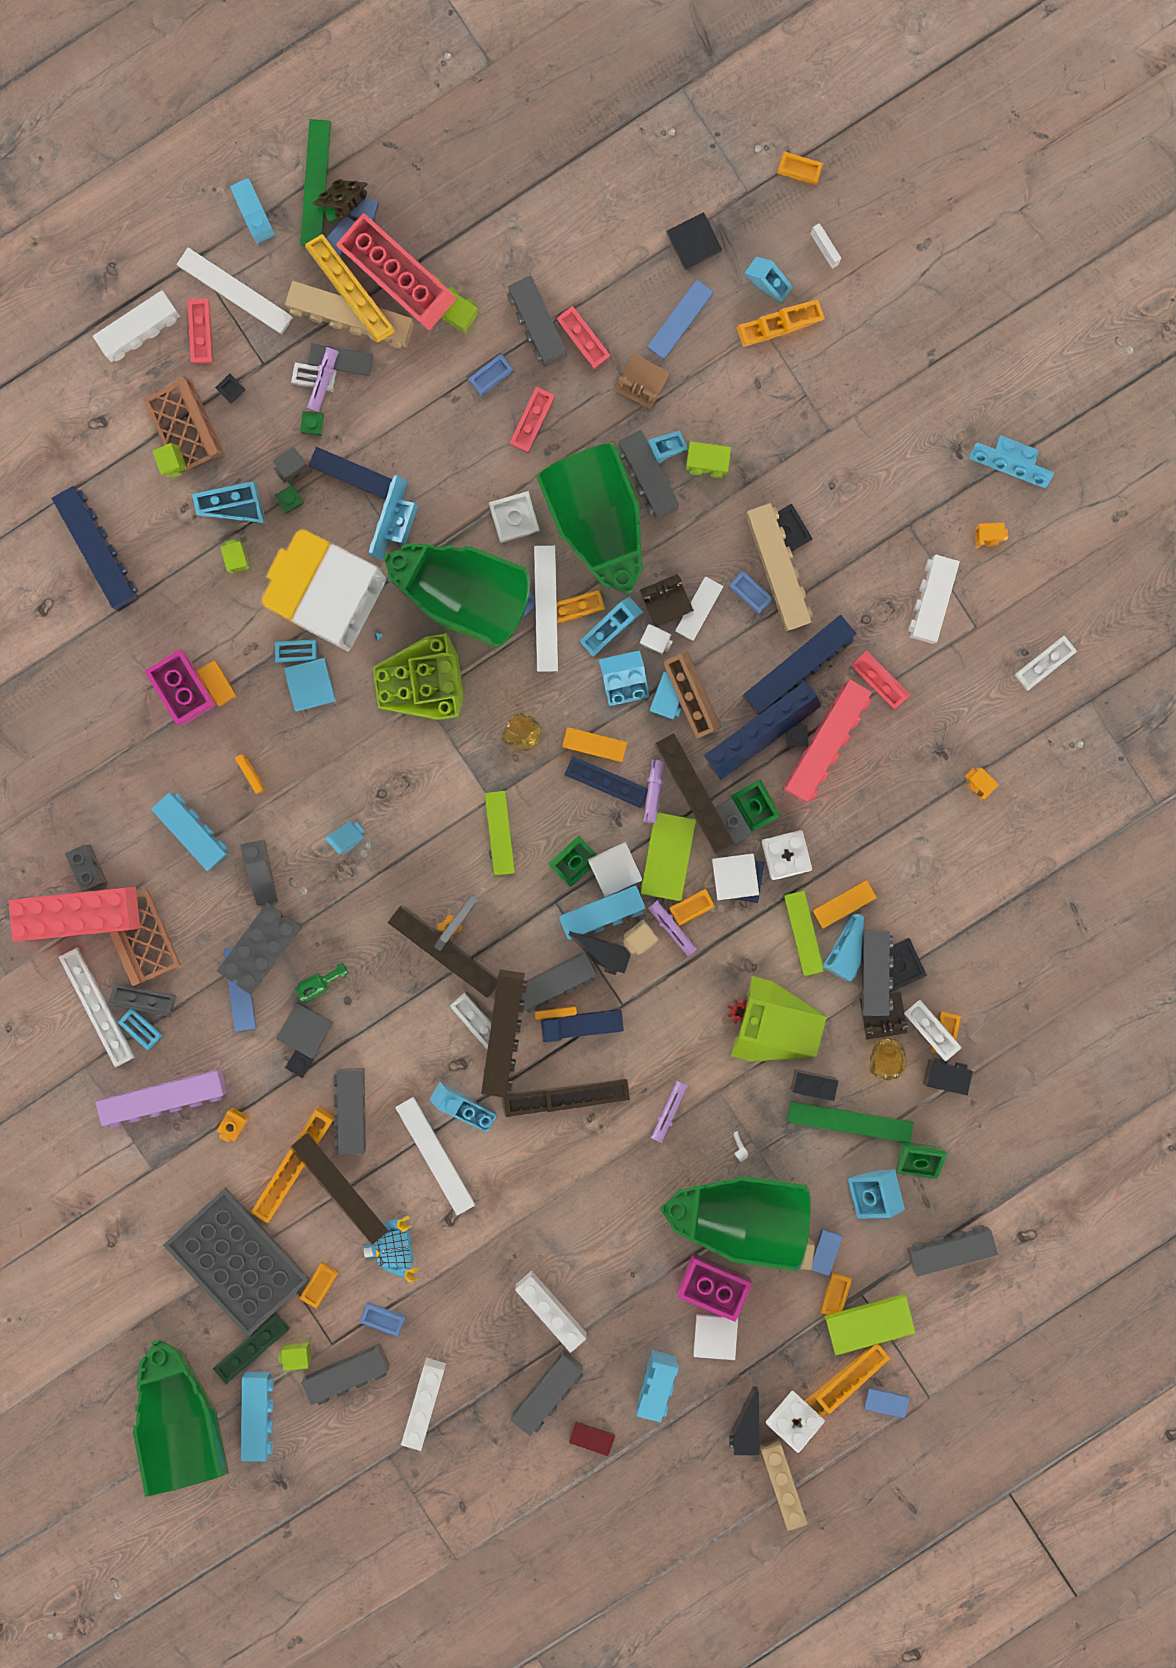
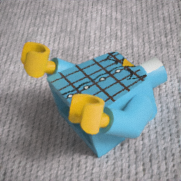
[364,1216,419,1282]

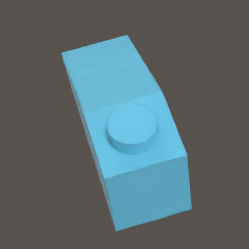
[230,178,275,244]
[579,596,643,657]
[325,821,365,854]
[823,913,864,981]

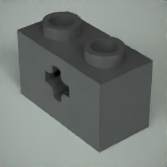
[273,446,312,485]
[65,845,107,892]

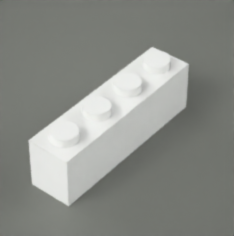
[93,290,181,362]
[908,555,960,644]
[515,1270,586,1353]
[401,1358,446,1451]

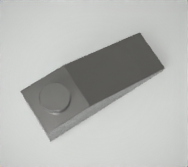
[240,840,278,905]

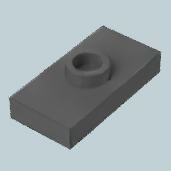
[715,798,752,845]

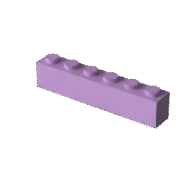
[95,1069,227,1128]

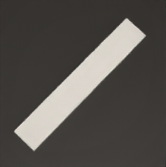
[176,248,293,335]
[534,545,558,672]
[59,947,135,1068]
[395,1096,475,1216]

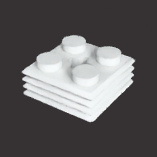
[761,830,812,880]
[766,1391,825,1453]

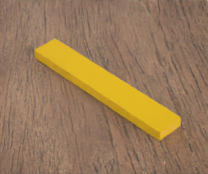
[305,234,395,343]

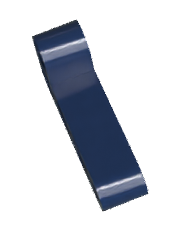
[541,1010,624,1042]

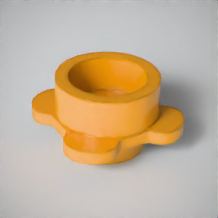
[437,915,462,940]

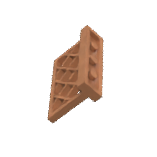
[143,376,225,476]
[109,889,181,986]

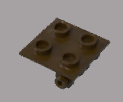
[312,179,368,219]
[639,574,694,627]
[860,992,908,1040]

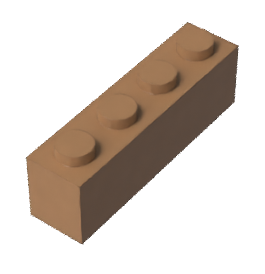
[663,652,721,739]

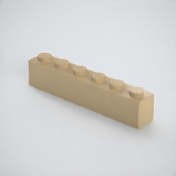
[285,281,414,348]
[745,503,813,632]

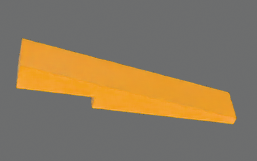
[251,1105,336,1224]
[792,1344,891,1425]

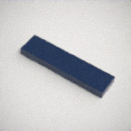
[308,447,392,499]
[565,756,648,808]

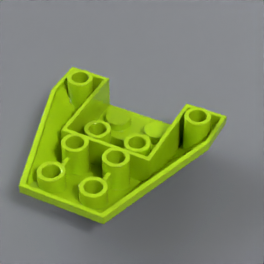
[373,633,464,720]
[731,976,827,1062]

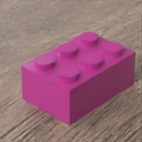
[145,649,217,726]
[677,1253,752,1322]

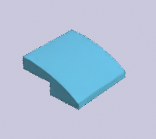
[284,658,336,712]

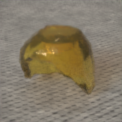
[501,712,542,751]
[870,1037,907,1081]

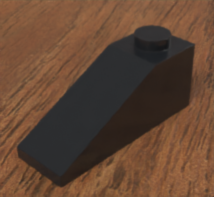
[568,931,631,975]
[729,1386,759,1456]

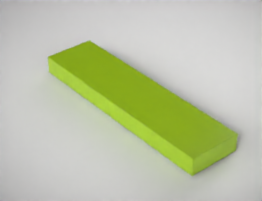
[485,791,515,876]
[784,890,824,976]

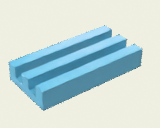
[275,640,318,663]
[118,1009,163,1051]

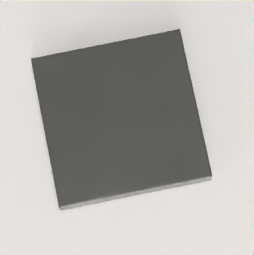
[276,1002,333,1059]

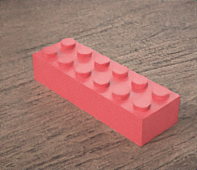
[336,213,457,331]
[782,680,872,802]
[8,887,140,942]

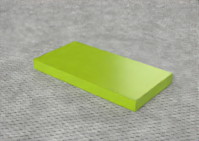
[640,813,696,901]
[825,1293,915,1355]

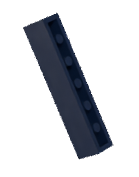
[51,486,139,610]
[742,614,857,715]
[704,682,821,780]

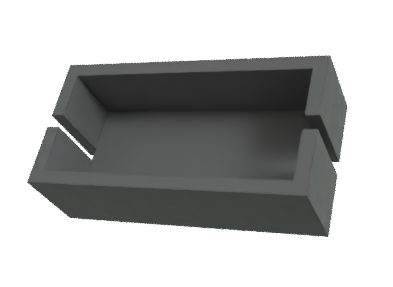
[217,902,301,995]

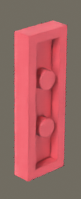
[187,299,213,364]
[556,306,611,370]
[510,387,555,454]
[851,650,911,710]

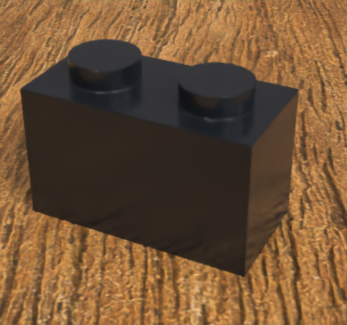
[923,1057,973,1096]
[791,1069,838,1101]

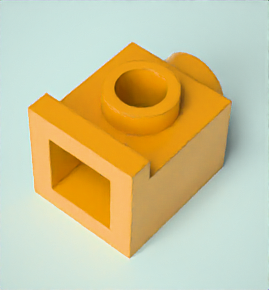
[975,523,1008,548]
[964,767,999,800]
[217,1107,250,1142]

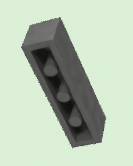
[507,275,567,367]
[617,430,679,519]
[862,930,893,1016]
[521,952,597,1013]
[334,1068,366,1155]
[907,1225,998,1277]
[301,1343,390,1405]
[511,1350,583,1436]

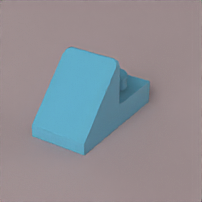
[648,431,688,464]

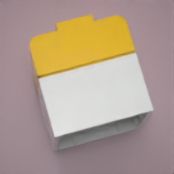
[262,530,386,652]

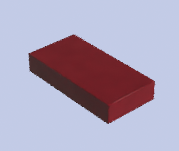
[569,1421,615,1456]

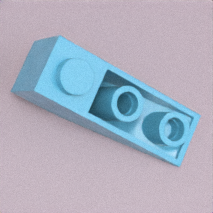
[429,1082,497,1133]

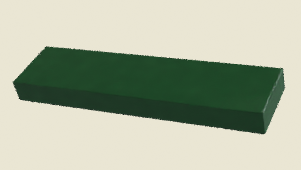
[213,1312,290,1384]

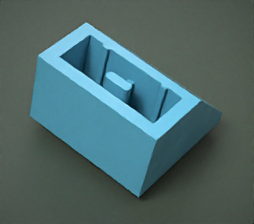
[599,650,649,706]

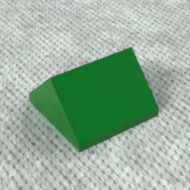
[731,779,781,832]
[548,836,597,887]
[896,1141,947,1179]

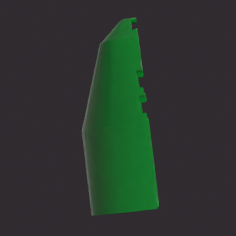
[536,442,642,594]
[384,543,530,648]
[661,1177,811,1271]
[133,1340,229,1497]

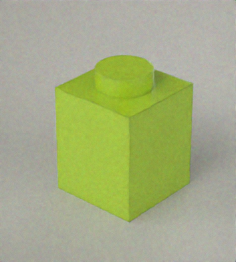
[152,443,187,478]
[220,540,251,574]
[279,1342,311,1371]

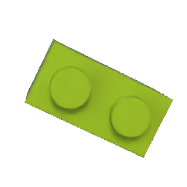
[686,441,731,478]

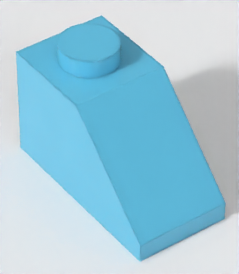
[744,256,793,304]
[649,672,682,720]

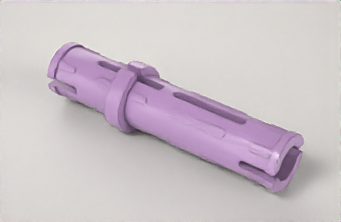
[306,347,339,412]
[643,760,665,824]
[647,900,697,956]
[651,1080,688,1143]

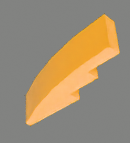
[736,299,825,347]

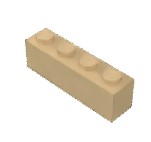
[623,919,659,956]
[759,1437,808,1531]

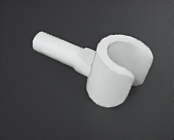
[733,1131,748,1162]

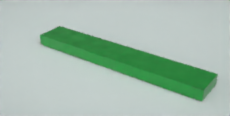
[300,119,331,246]
[787,1101,914,1143]

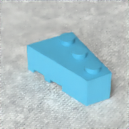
[192,481,267,523]
[636,1350,679,1423]

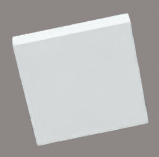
[489,491,540,544]
[588,842,643,897]
[712,853,759,900]
[693,1314,738,1360]

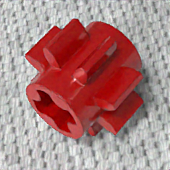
[727,999,746,1024]

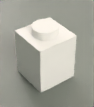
[639,624,673,655]

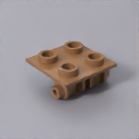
[614,354,670,410]

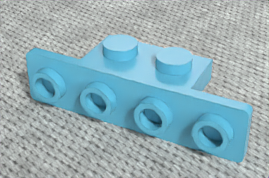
[969,435,1054,488]
[369,475,419,560]

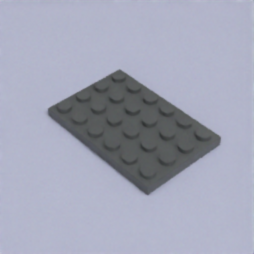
[163,1187,310,1337]

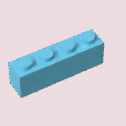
[151,792,229,871]
[559,885,646,942]
[241,1371,274,1461]

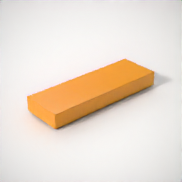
[557,590,606,624]
[562,727,627,762]
[812,880,877,929]

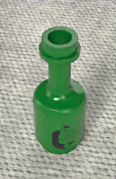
[294,963,349,1002]

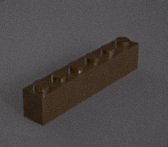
[655,733,734,853]
[388,905,498,998]
[481,969,528,1098]

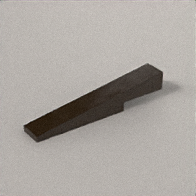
[502,1079,630,1117]
[291,1132,388,1245]

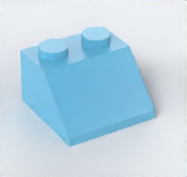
[848,1169,905,1219]

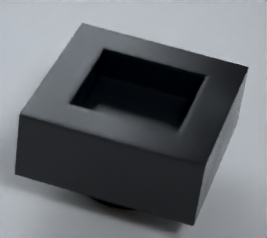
[215,373,246,404]
[786,725,808,747]
[285,1050,314,1078]

